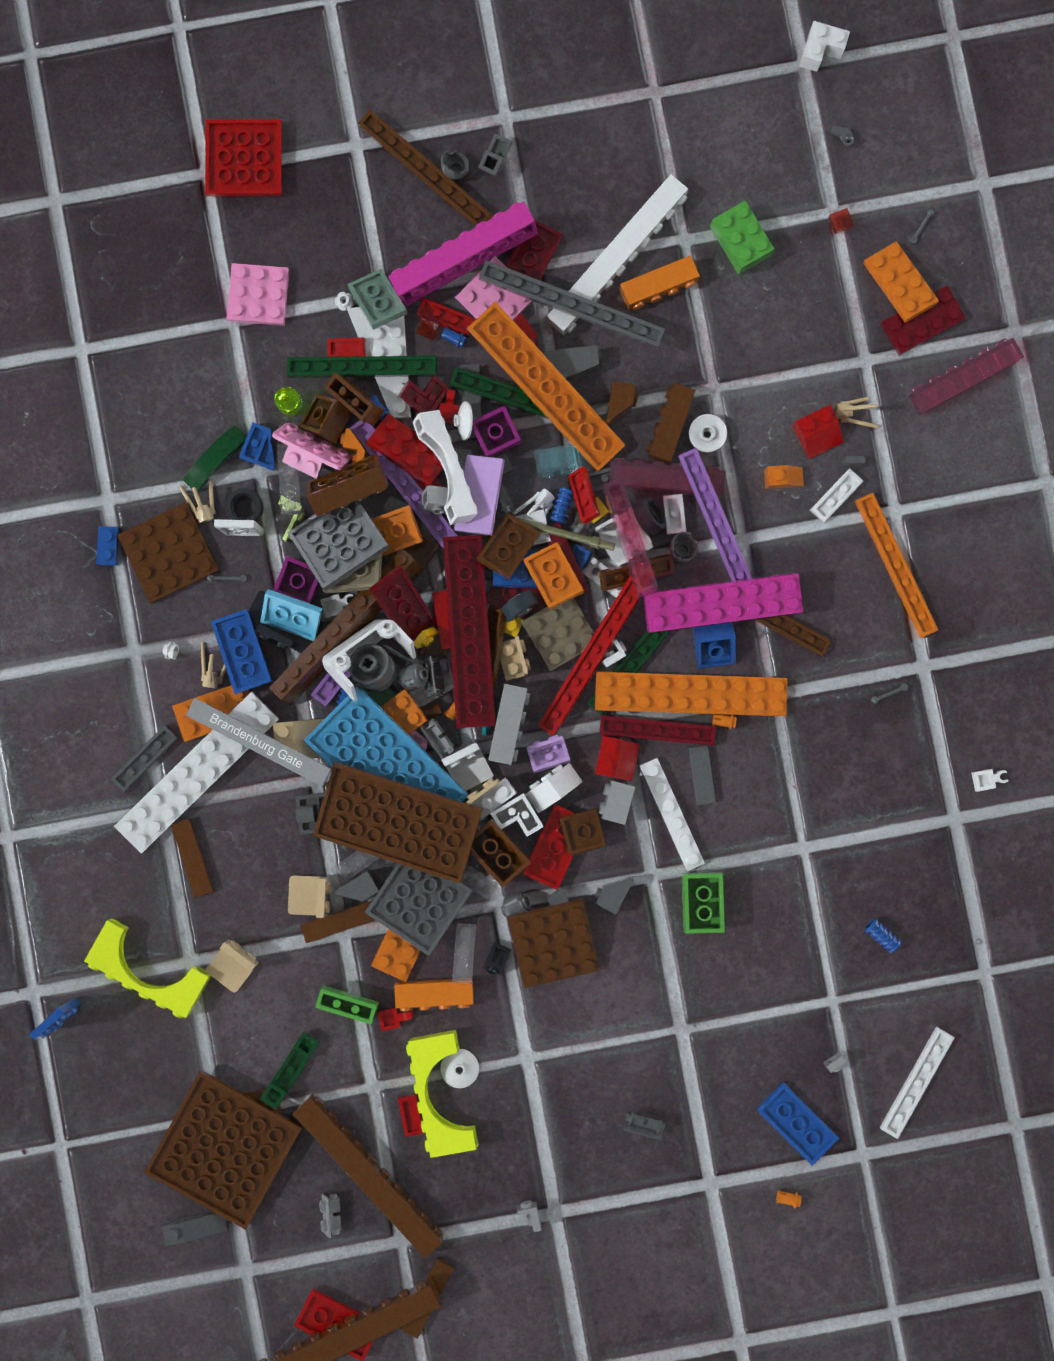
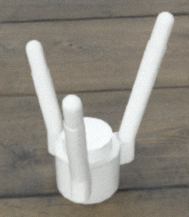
[512,489,555,517]

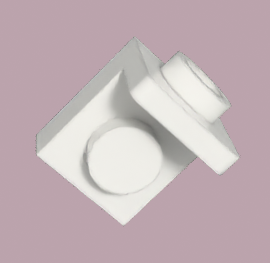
[602,639,627,668]

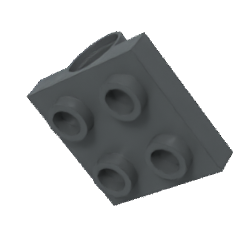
[295,793,325,835]

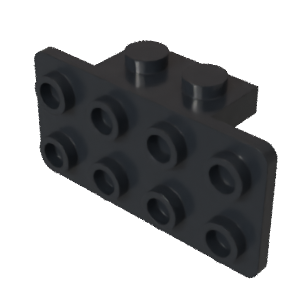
[249,590,327,653]

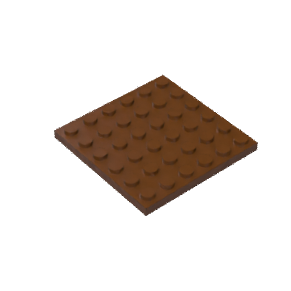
[144,1070,303,1230]

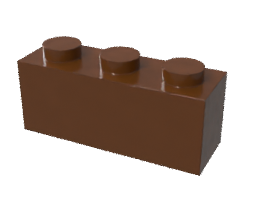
[324,373,384,426]

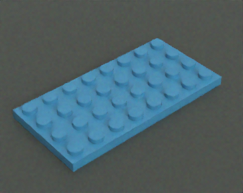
[304,685,469,802]

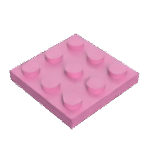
[455,256,533,320]
[227,263,289,326]

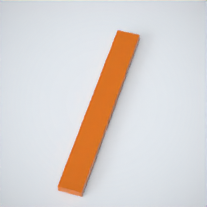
[855,493,938,638]

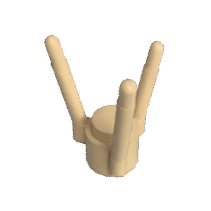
[836,397,879,429]
[179,481,216,523]
[201,642,226,688]

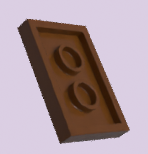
[477,513,540,581]

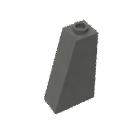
[541,345,602,381]

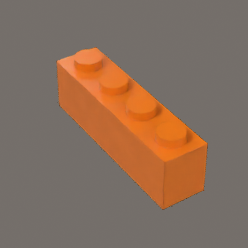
[619,255,700,310]
[394,978,474,1011]

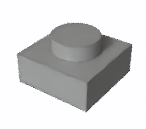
[823,1052,847,1073]

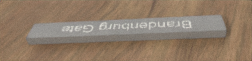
[186,698,332,787]

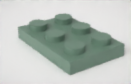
[347,269,407,330]

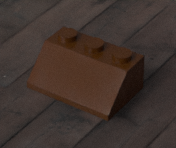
[470,819,531,888]

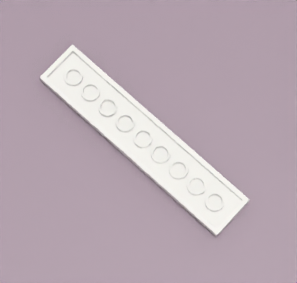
[114,692,279,854]

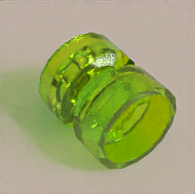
[274,387,303,417]

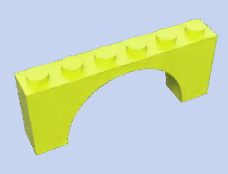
[84,918,211,1018]
[406,1030,478,1158]

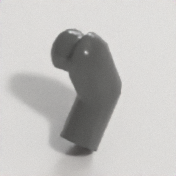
[830,125,855,147]

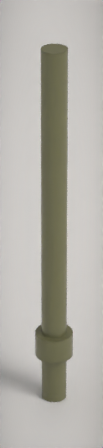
[516,517,615,551]

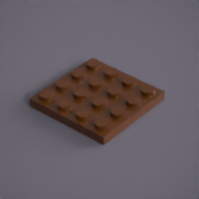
[117,502,220,604]
[507,898,600,989]

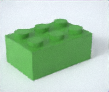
[710,200,774,275]
[682,872,725,934]

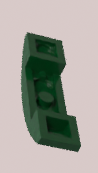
[183,425,247,493]
[260,1032,319,1109]

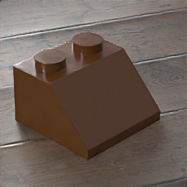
[606,381,639,427]
[299,394,352,444]

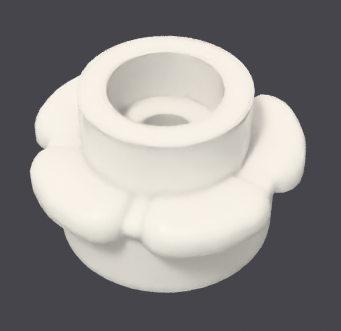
[335,292,353,311]
[163,641,179,659]

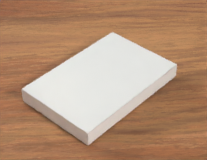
[214,520,264,536]

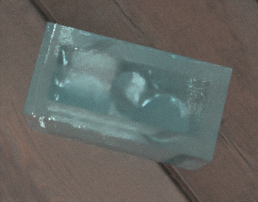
[534,444,576,478]

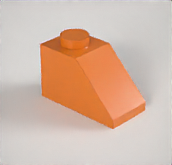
[764,465,804,490]

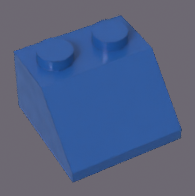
[693,622,736,669]

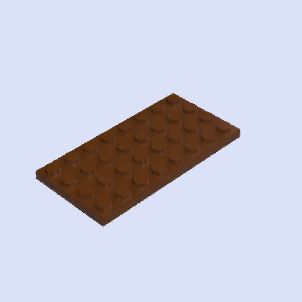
[313,762,483,884]

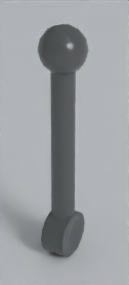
[909,209,934,245]
[207,574,247,582]
[871,683,908,704]

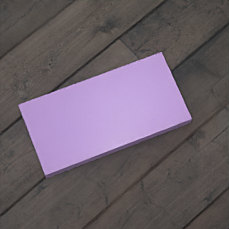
[454,455,505,536]

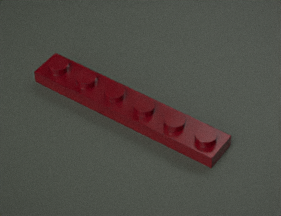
[599,716,716,746]

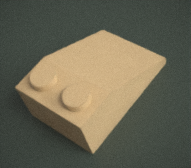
[273,719,324,759]

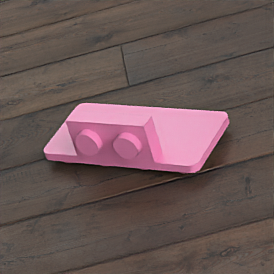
[272,423,353,479]

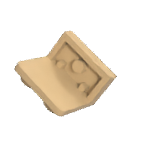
[288,875,331,918]
[206,939,259,993]

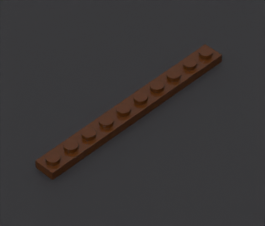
[358,109,493,227]

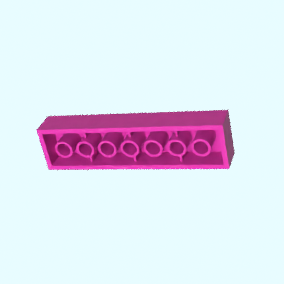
[388,201,538,307]
[643,573,803,633]

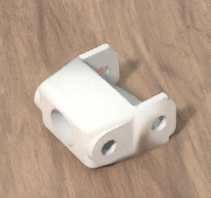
[595,509,653,567]

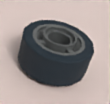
[501,589,539,622]

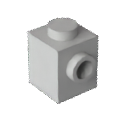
[422,485,448,514]

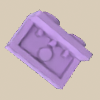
[526,735,571,773]

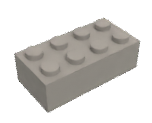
[488,684,530,765]

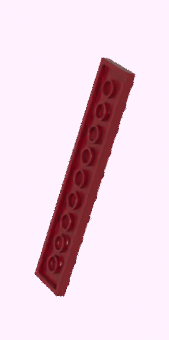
[443,535,496,729]

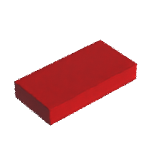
[327,337,366,357]
[398,1094,423,1137]

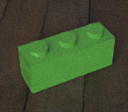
[315,985,379,1025]

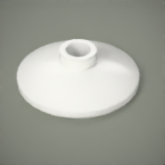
[454,402,473,440]
[689,414,727,452]
[440,1049,479,1088]

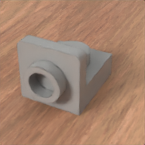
[517,1201,541,1232]

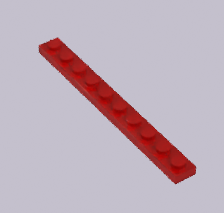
[537,562,656,736]

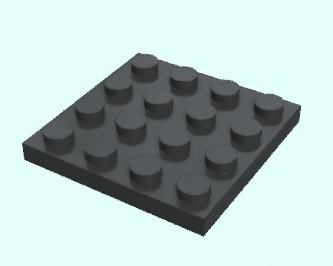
[288,500,390,591]
[365,864,473,956]

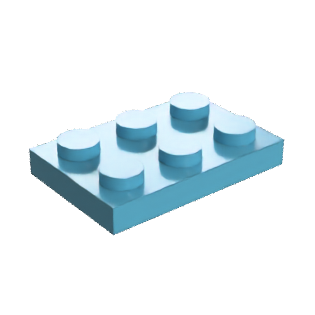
[260,589,323,641]

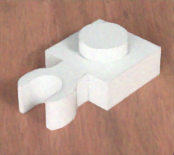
[320,594,354,618]
[972,769,1008,792]

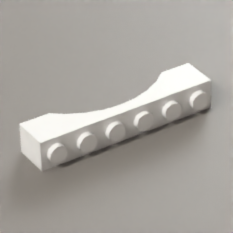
[412,410,478,525]

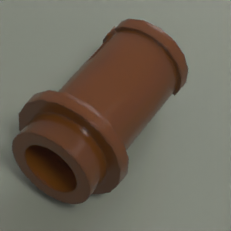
[420,703,442,718]

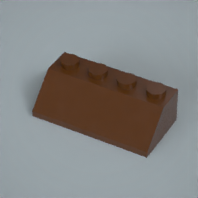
[307,453,388,516]

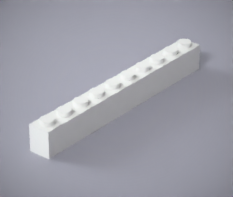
[547,174,688,336]

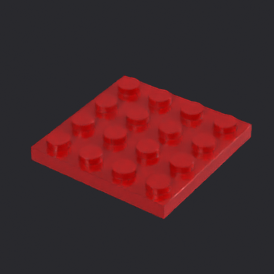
[205,119,282,196]

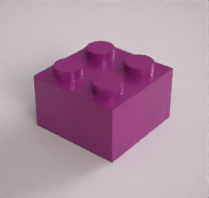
[472,406,521,458]
[273,556,320,605]

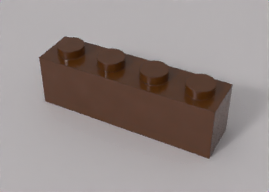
[646,382,695,465]

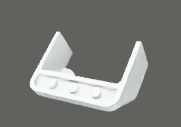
[322,619,416,702]

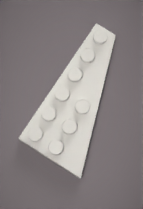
[347,307,411,419]

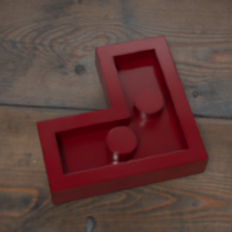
[397,376,450,413]

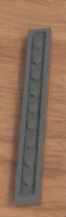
[479,260,665,348]

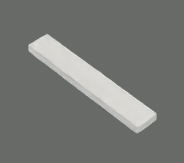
[880,1027,955,1139]

